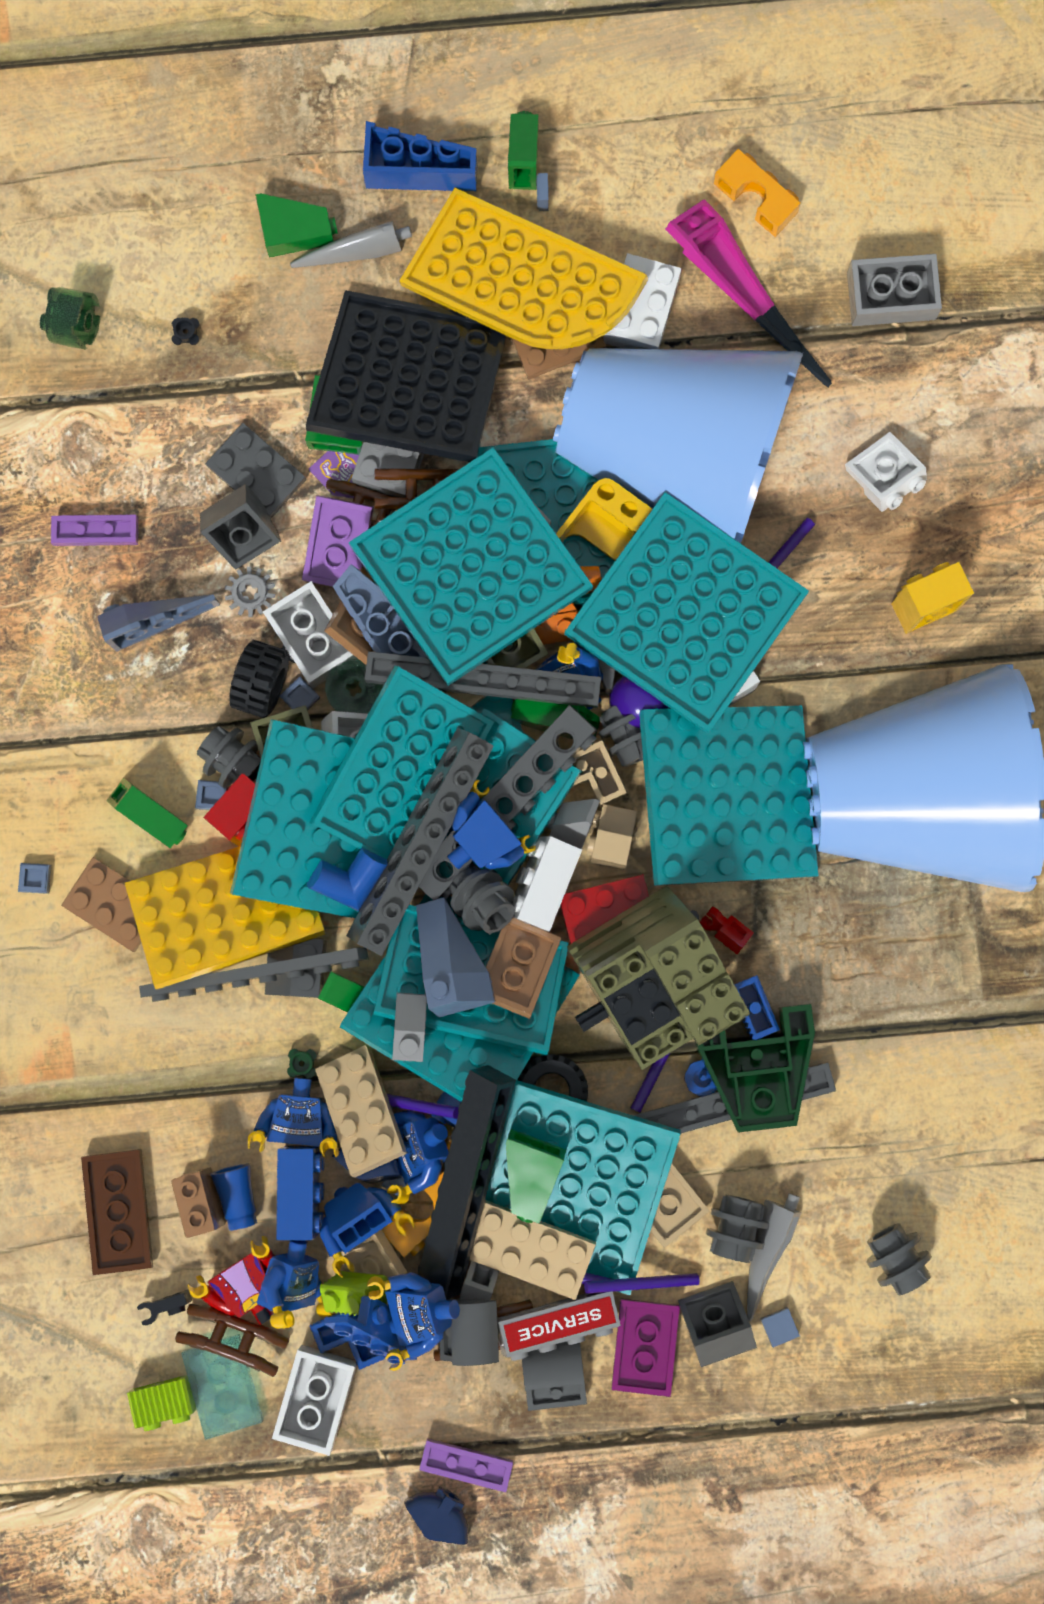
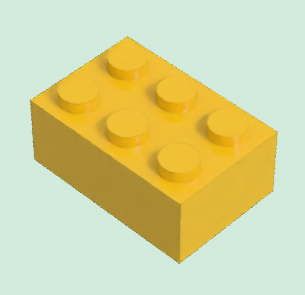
[891,562,974,634]

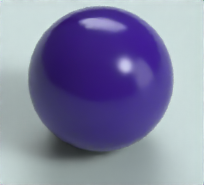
[609,676,671,728]

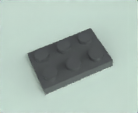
[205,423,306,518]

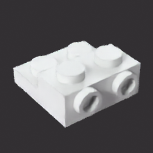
[845,432,927,512]

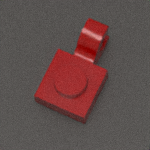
[700,906,754,954]

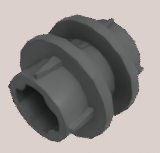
[599,706,643,767]
[197,726,261,789]
[450,865,515,935]
[706,1194,770,1263]
[866,1223,932,1296]

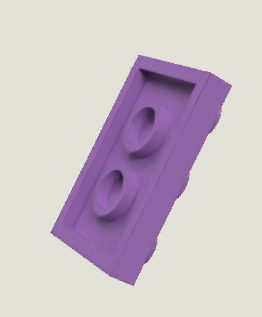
[302,495,374,586]

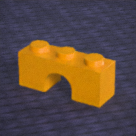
[713,149,801,237]
[382,1171,444,1257]

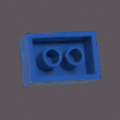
[276,1146,325,1240]

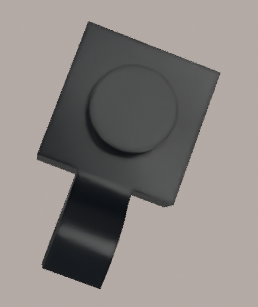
[137,1289,192,1326]

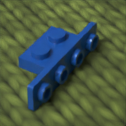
[324,1296,417,1365]

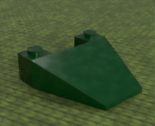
[695,1004,815,1133]

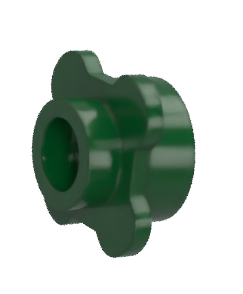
[287,1049,317,1078]

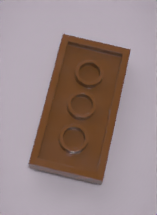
[81,1149,153,1275]

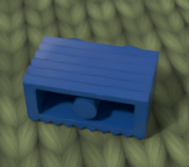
[734,975,780,1040]

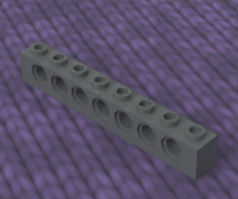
[419,705,597,900]
[346,728,494,956]

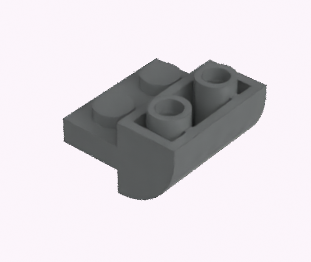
[440,1298,499,1366]
[522,1341,587,1411]

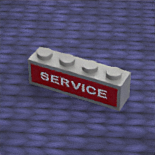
[497,1292,621,1361]

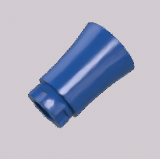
[210,1163,257,1231]

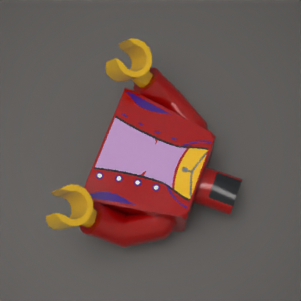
[187,1236,275,1325]

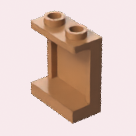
[171,1167,226,1238]

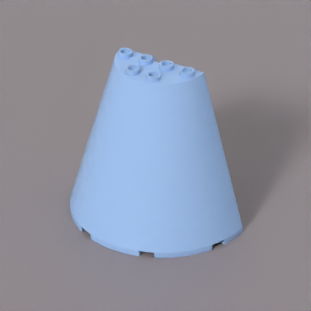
[553,348,803,543]
[803,664,1044,892]

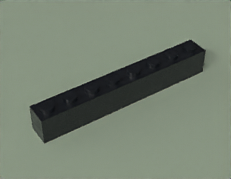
[418,1065,516,1300]

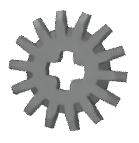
[225,567,275,617]

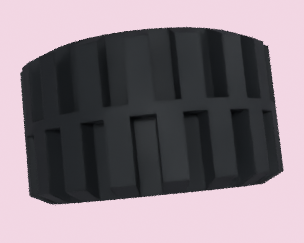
[229,639,289,718]
[517,1054,588,1101]

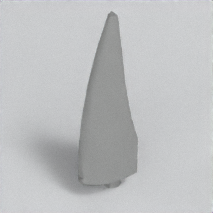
[290,221,412,268]
[747,1193,802,1321]

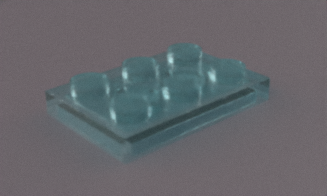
[181,1334,264,1440]

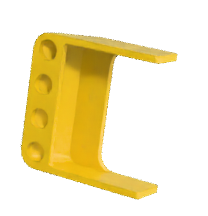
[556,478,652,561]

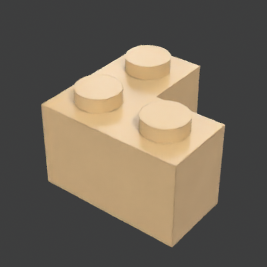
[572,740,628,805]
[586,804,637,870]

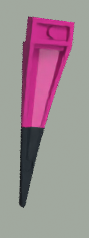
[665,199,832,388]

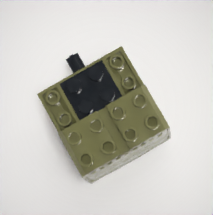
[567,886,750,1070]

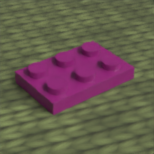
[611,1298,680,1397]

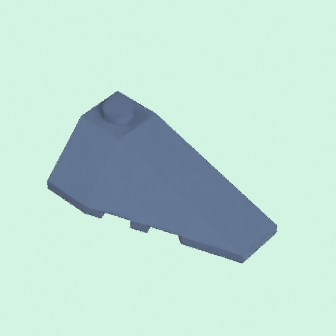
[332,564,427,658]
[97,594,220,652]
[416,897,496,1017]

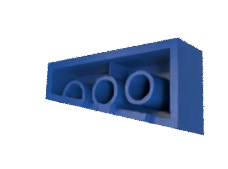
[363,121,478,191]

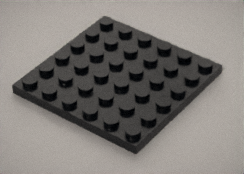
[306,290,507,462]

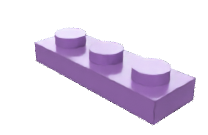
[51,515,138,546]
[419,1438,513,1492]

